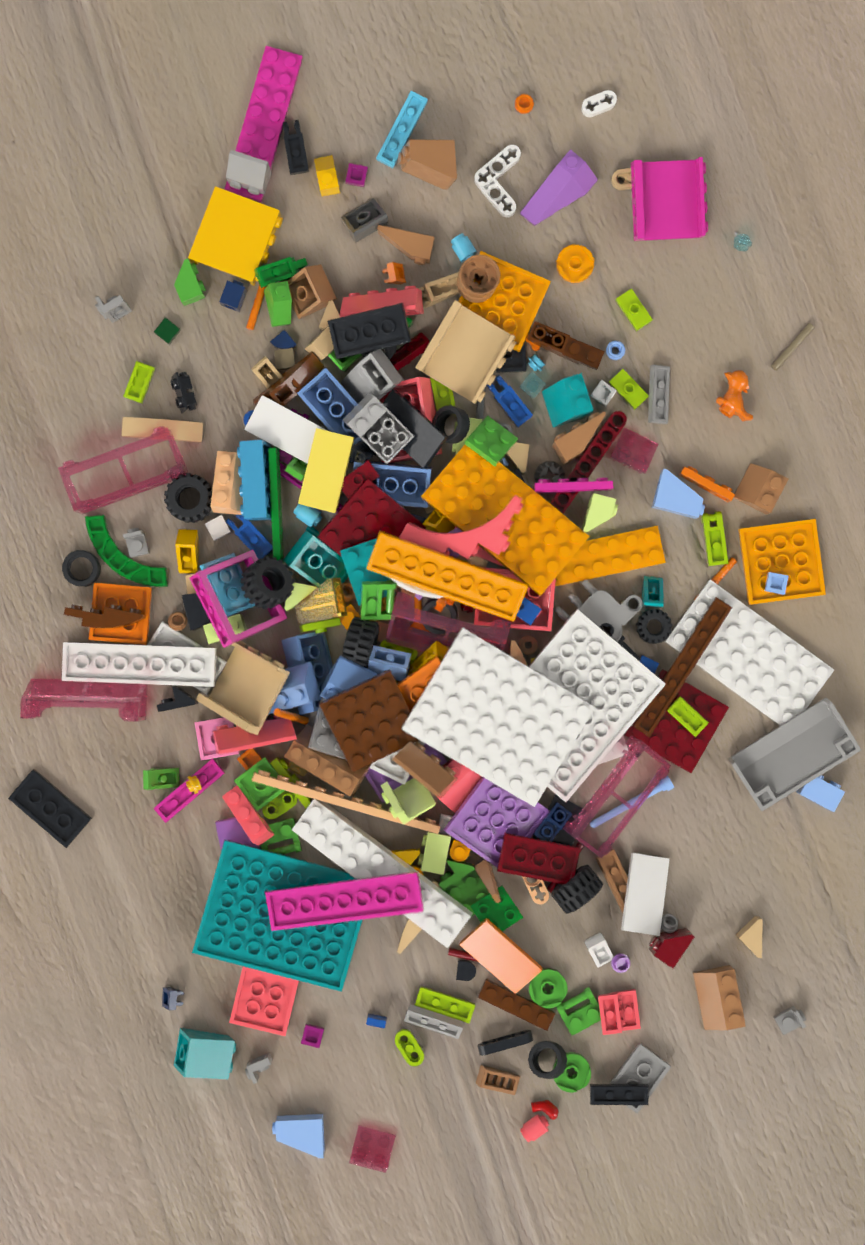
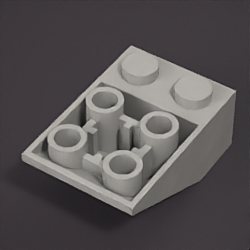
[341,349,403,404]
[343,392,414,464]

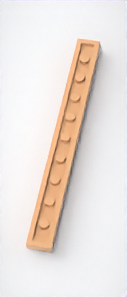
[252,770,440,834]

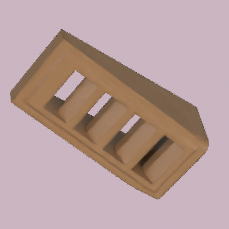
[474,860,501,903]
[476,1065,520,1095]

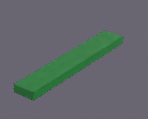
[268,448,284,563]

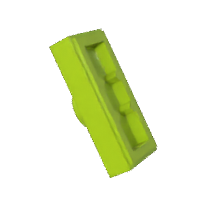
[615,288,653,332]
[123,361,155,404]
[608,369,649,410]
[299,618,341,634]
[667,696,709,737]

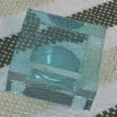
[519,372,546,399]

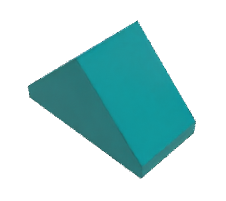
[641,576,664,608]

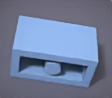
[368,645,411,681]
[796,775,845,812]

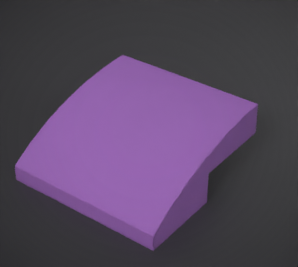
[215,817,261,850]

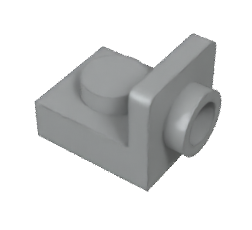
[123,528,150,558]
[773,1006,806,1035]
[245,1053,272,1084]

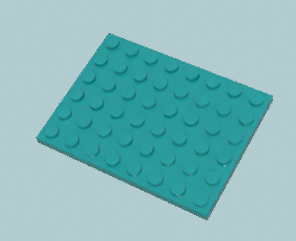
[192,839,363,992]

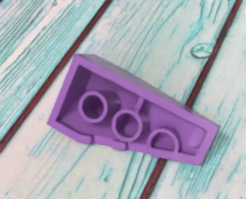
[520,149,598,226]

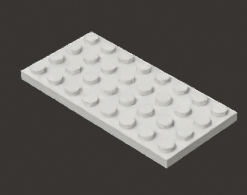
[664,580,834,726]

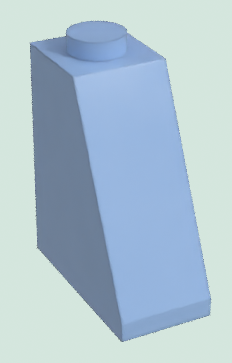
[652,469,705,519]
[272,1114,325,1158]

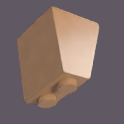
[398,140,457,190]

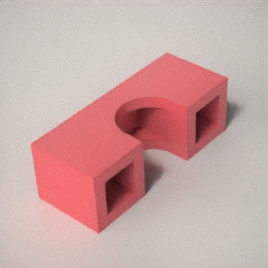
[222,785,275,846]

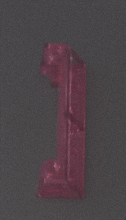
[58,426,189,515]
[385,592,511,652]
[20,679,147,722]
[562,736,671,858]

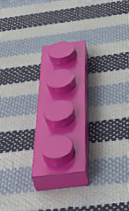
[534,478,613,493]
[153,759,225,823]

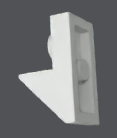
[584,933,613,968]

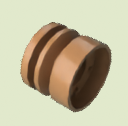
[456,254,500,303]

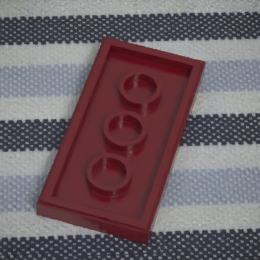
[497,833,581,884]

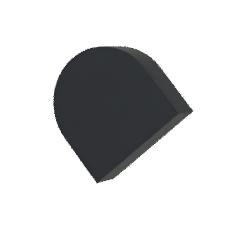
[456,960,476,981]

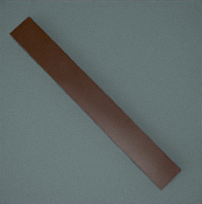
[632,597,733,737]

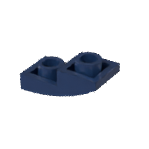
[533,803,572,842]

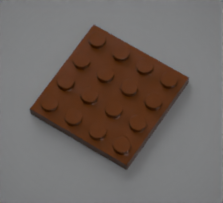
[319,669,420,772]

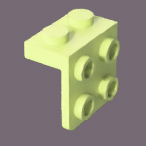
[380,778,436,825]

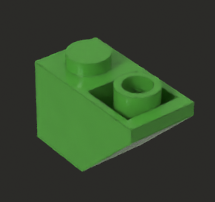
[174,258,206,306]

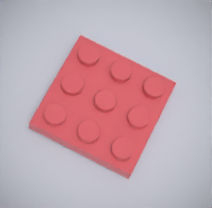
[229,966,299,1036]

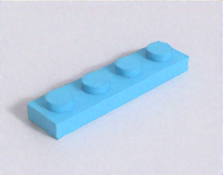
[376,91,428,169]

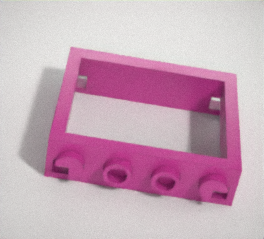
[189,550,287,648]

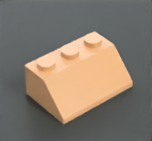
[210,451,243,515]

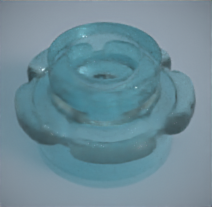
[734,234,752,251]

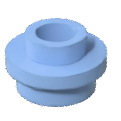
[606,341,625,360]

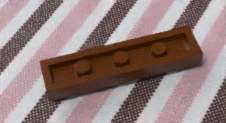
[478,979,555,1031]

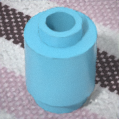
[451,233,477,263]
[293,504,323,527]

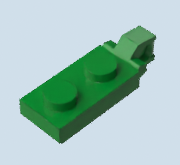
[254,257,308,288]

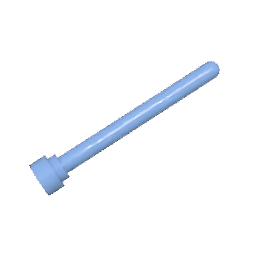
[590,775,675,828]

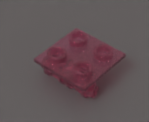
[610,428,659,474]
[349,1126,396,1173]

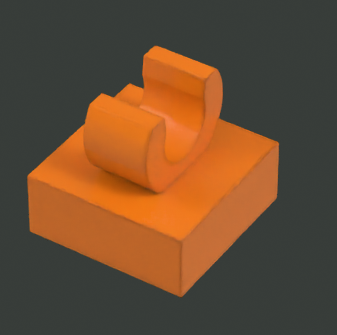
[382,262,406,285]

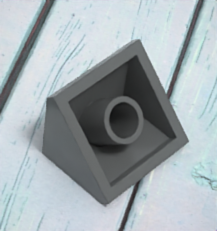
[341,198,388,243]

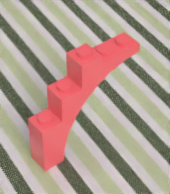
[399,495,524,559]

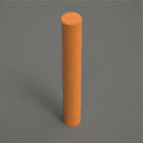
[246,284,267,330]
[694,557,737,600]
[274,708,309,725]

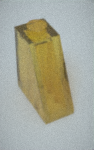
[295,578,347,625]

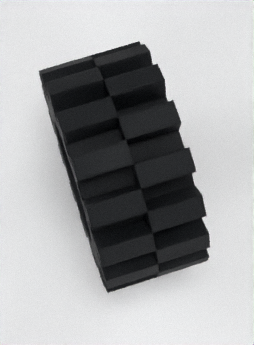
[636,609,673,644]

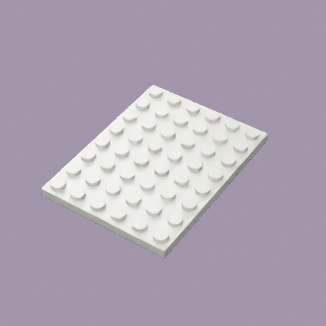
[528,609,666,802]
[402,627,595,807]

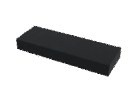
[590,1084,649,1105]

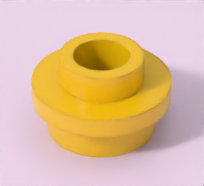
[186,775,202,794]

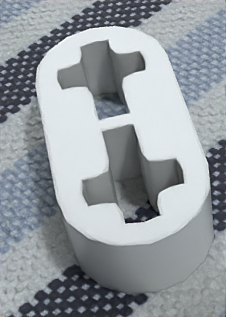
[581,90,617,117]

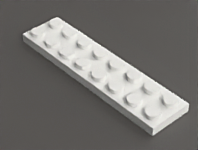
[62,642,217,687]

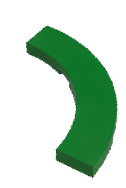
[85,515,168,587]

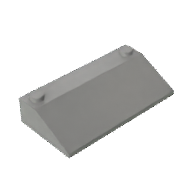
[728,698,861,811]

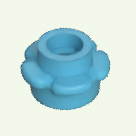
[528,354,545,371]

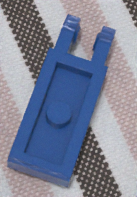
[487,375,533,428]
[226,514,273,559]

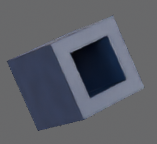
[219,280,247,312]

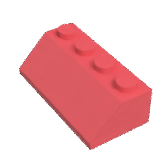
[340,286,424,317]
[212,715,297,755]

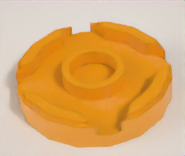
[556,244,594,283]

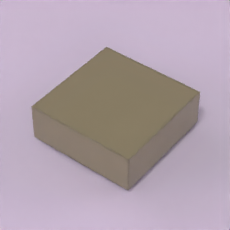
[274,348,295,370]

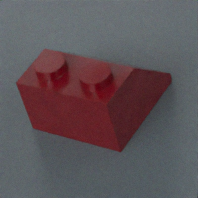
[649,928,695,969]

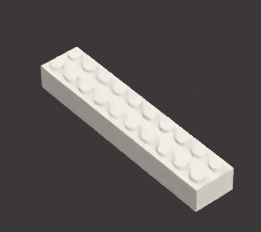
[292,799,473,948]

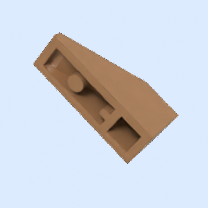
[377,225,434,265]

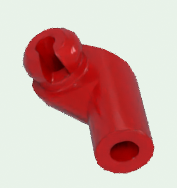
[531,1100,559,1120]

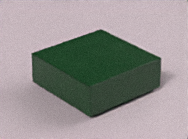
[154,318,181,345]

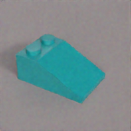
[283,531,348,598]

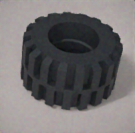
[164,473,212,523]
[241,556,295,609]
[342,617,379,668]
[551,865,603,914]

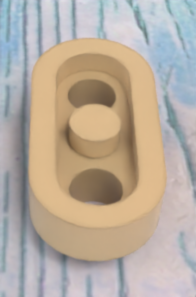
[611,168,632,190]

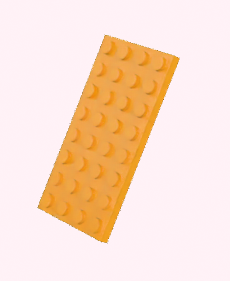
[421,445,590,596]

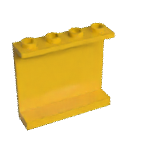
[188,186,283,286]

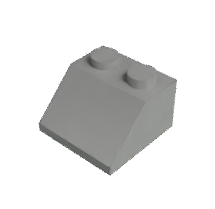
[226,150,272,195]

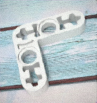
[474,145,521,218]

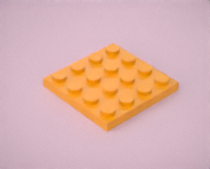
[458,251,551,352]
[738,519,826,605]

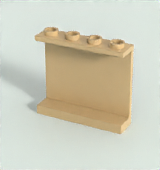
[415,300,516,404]
[196,641,290,735]

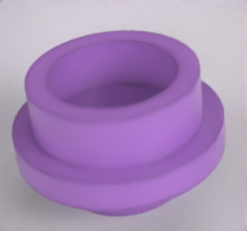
[611,953,630,973]

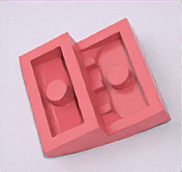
[598,989,641,1035]

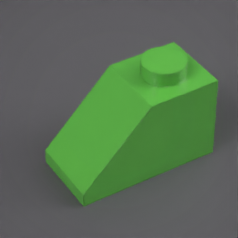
[264,281,292,327]

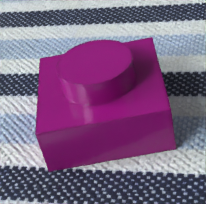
[345,163,368,187]
[301,1023,324,1048]

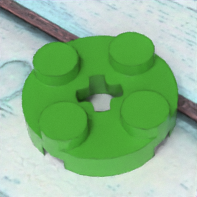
[529,968,568,1008]
[552,1052,591,1093]

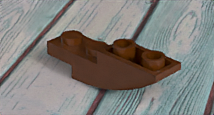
[527,321,605,370]
[253,351,324,406]
[64,604,146,628]

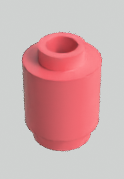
[520,1114,550,1142]

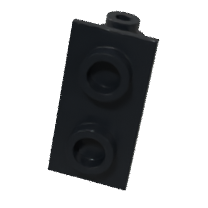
[170,372,197,414]
[349,441,377,463]

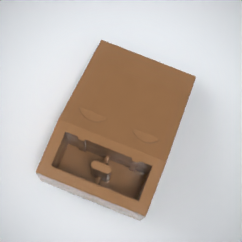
[552,411,606,466]

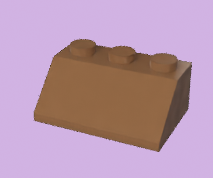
[392,741,458,797]
[693,965,746,1030]

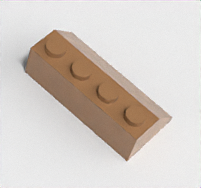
[284,724,372,796]

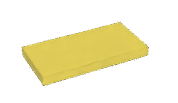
[298,428,354,513]

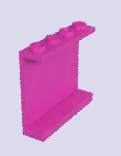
[630,157,708,241]

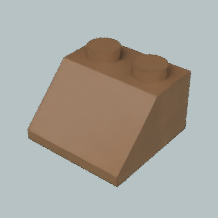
[288,264,337,319]
[734,463,788,515]

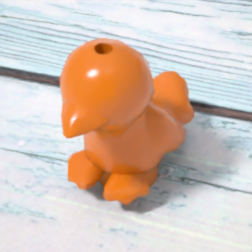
[716,370,753,422]

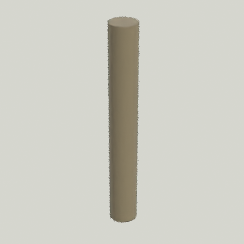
[771,323,815,371]

